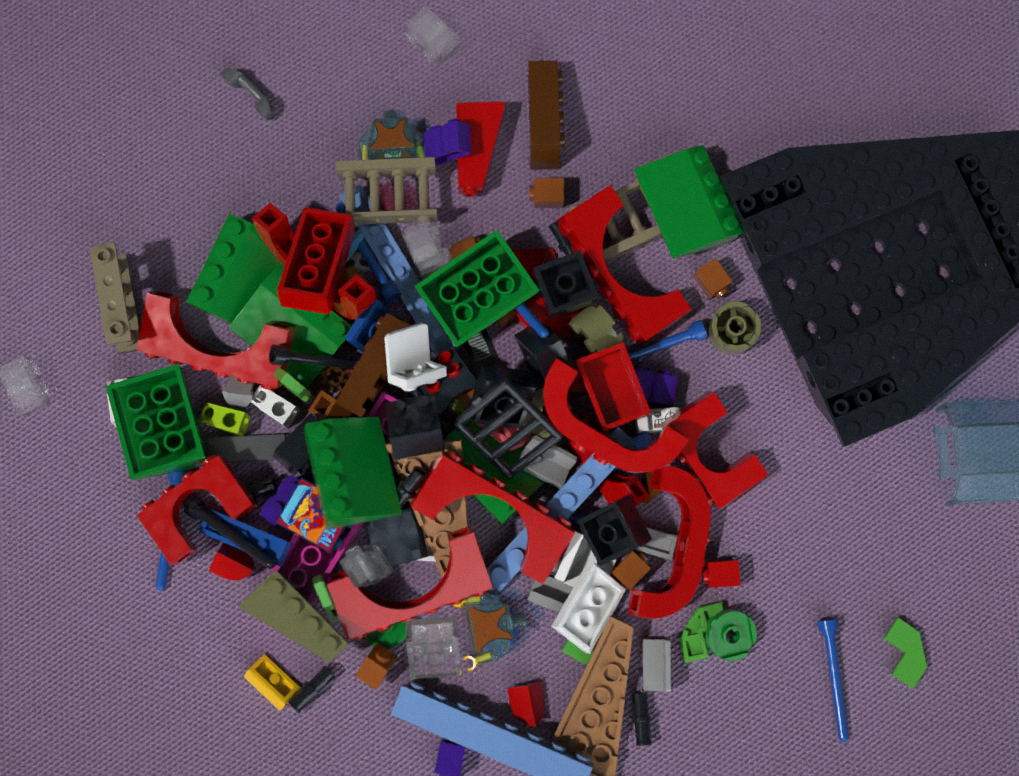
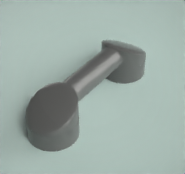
[220,68,273,120]

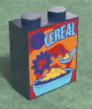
[276,478,354,554]

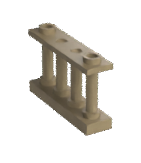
[336,157,438,228]
[568,177,663,264]
[89,242,141,355]

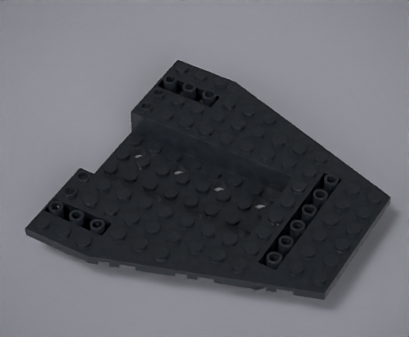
[720,130,1019,447]

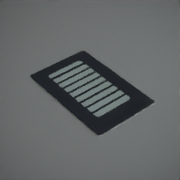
[464,329,498,370]

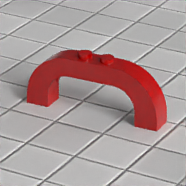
[252,203,376,320]
[544,358,689,473]
[627,465,711,619]

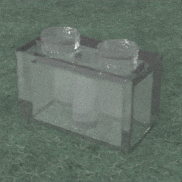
[405,5,460,66]
[0,356,51,416]
[339,544,394,588]

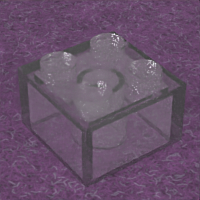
[401,219,452,280]
[406,617,462,679]

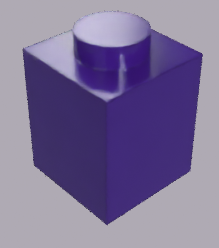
[434,740,466,776]

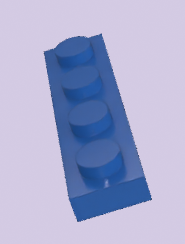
[199,509,292,567]

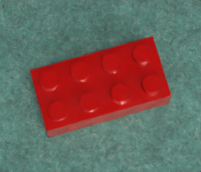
[277,207,355,315]

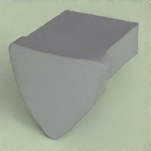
[222,376,255,411]

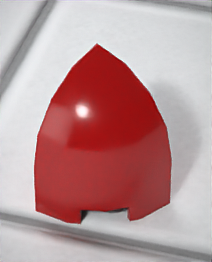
[208,542,254,581]
[507,681,545,726]

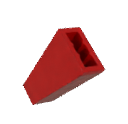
[456,101,505,197]

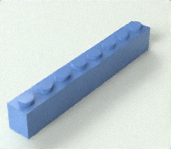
[391,682,594,776]

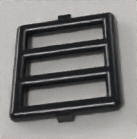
[452,379,563,479]

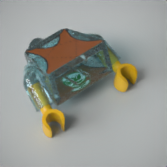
[359,110,424,179]
[454,593,526,671]

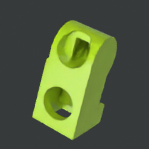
[198,403,251,436]

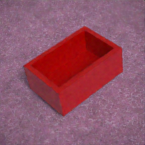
[576,342,651,432]

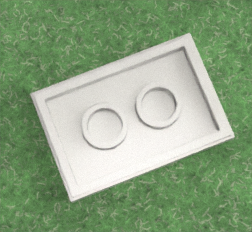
[551,561,626,654]

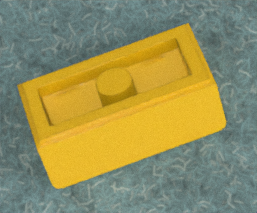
[244,653,301,710]

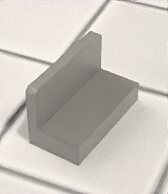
[519,435,578,490]
[527,576,573,613]
[642,639,671,692]

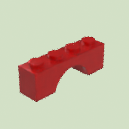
[566,413,650,506]

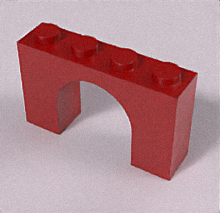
[659,391,768,509]
[136,455,258,565]

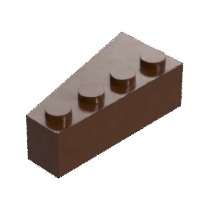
[528,60,565,170]
[335,313,413,417]

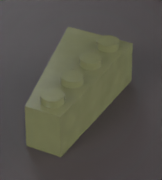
[238,570,351,663]

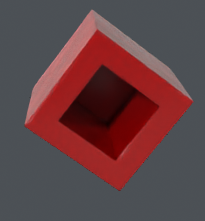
[702,560,741,588]

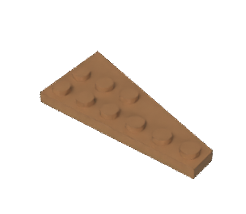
[385,439,469,578]
[550,616,634,776]

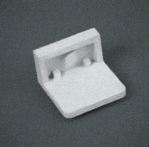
[385,323,447,391]
[552,531,617,587]

